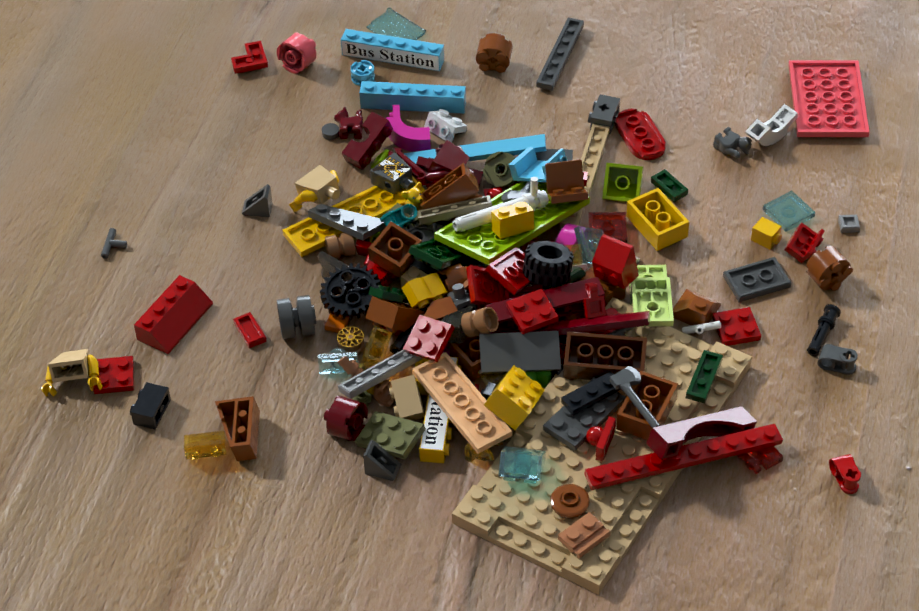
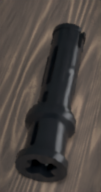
[807,304,841,356]

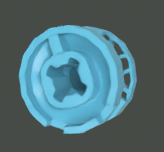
[350,60,375,86]

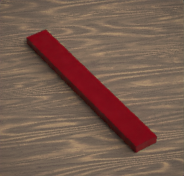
[502,311,650,336]

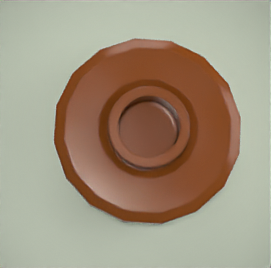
[550,484,590,518]

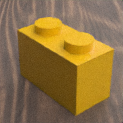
[491,201,534,239]

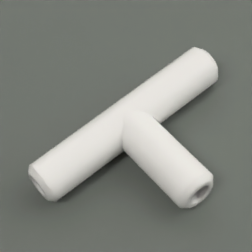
[682,321,721,334]

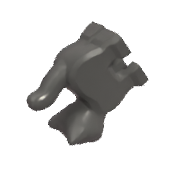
[713,127,752,158]

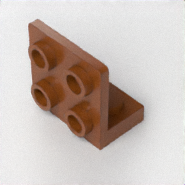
[545,159,588,204]

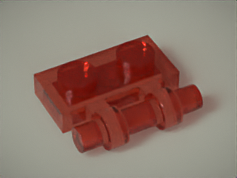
[737,446,783,474]

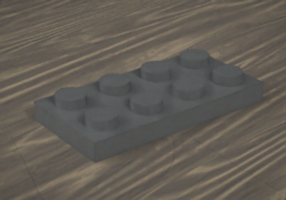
[543,377,626,451]

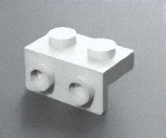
[424,109,468,142]

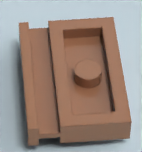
[558,512,610,559]

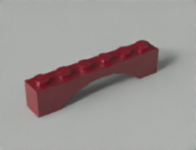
[646,406,757,459]

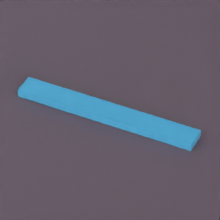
[404,134,546,168]

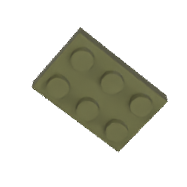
[355,411,426,460]

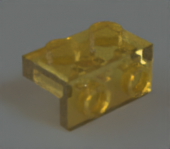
[184,431,227,460]

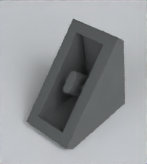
[242,184,273,217]
[363,440,402,481]

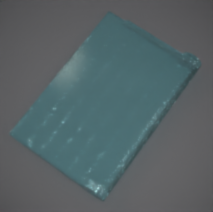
[366,7,426,40]

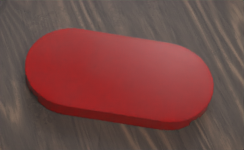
[615,108,666,160]

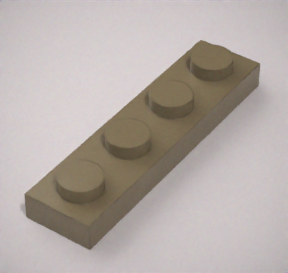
[417,195,492,225]

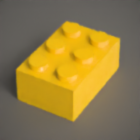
[626,188,689,251]
[484,365,545,430]

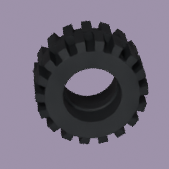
[523,241,574,287]

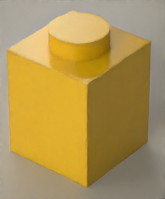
[751,217,782,250]

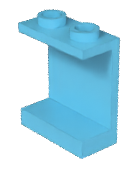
[509,147,567,182]

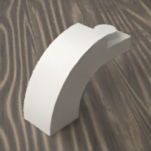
[745,104,799,146]

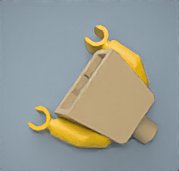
[289,165,340,212]
[41,349,102,397]

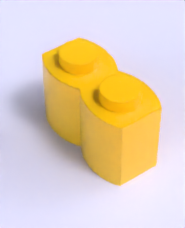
[402,273,448,309]

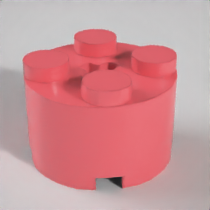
[277,32,316,73]

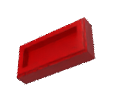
[233,312,267,349]

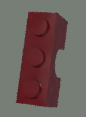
[342,112,393,170]

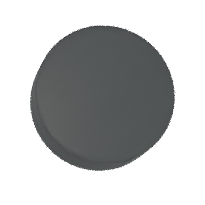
[322,123,339,140]

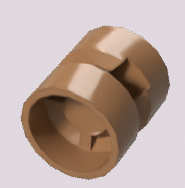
[325,233,356,260]
[461,307,499,338]

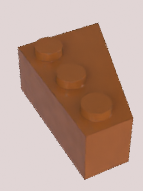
[215,396,260,461]

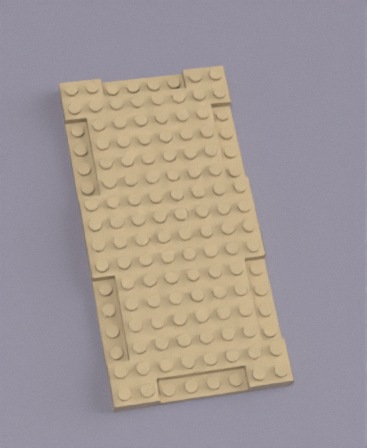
[452,297,752,595]

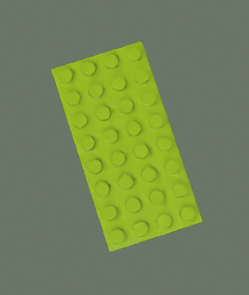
[434,181,590,265]

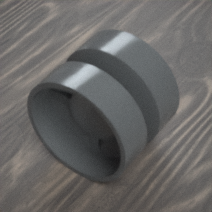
[276,295,317,340]

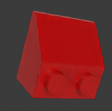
[592,234,639,289]

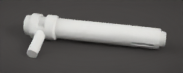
[453,177,549,232]

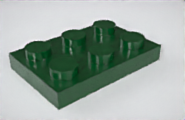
[408,239,467,270]

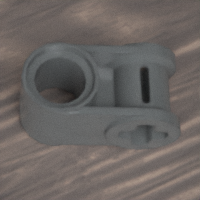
[817,344,858,375]

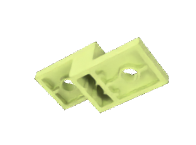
[629,264,674,327]

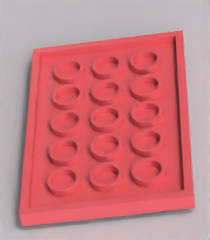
[788,60,869,137]

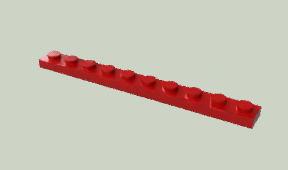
[584,423,783,491]

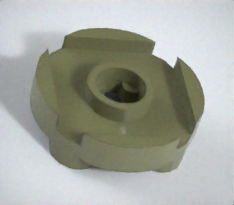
[483,152,515,188]

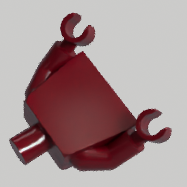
[417,140,474,186]

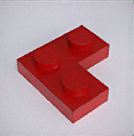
[231,41,268,74]

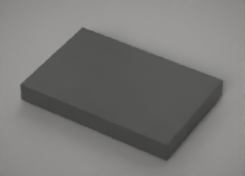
[723,257,791,302]

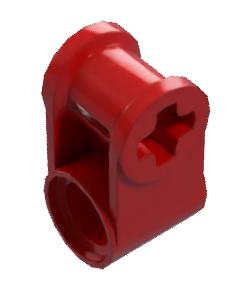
[829,454,861,494]

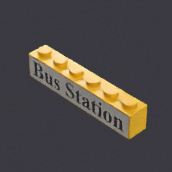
[419,357,462,463]

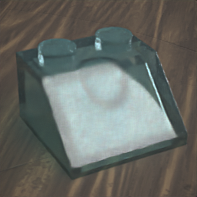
[498,446,546,484]

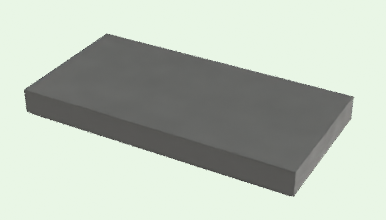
[479,331,561,374]

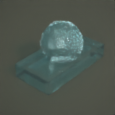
[318,348,359,374]

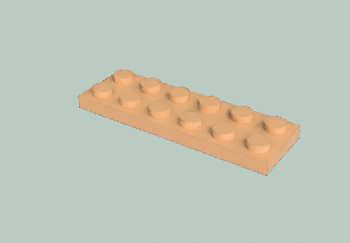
[412,352,512,454]

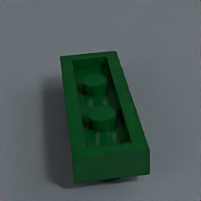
[686,350,723,404]

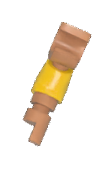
[337,356,395,407]

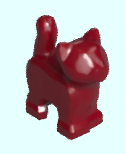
[334,107,363,139]

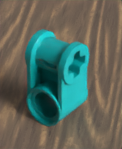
[380,204,417,228]

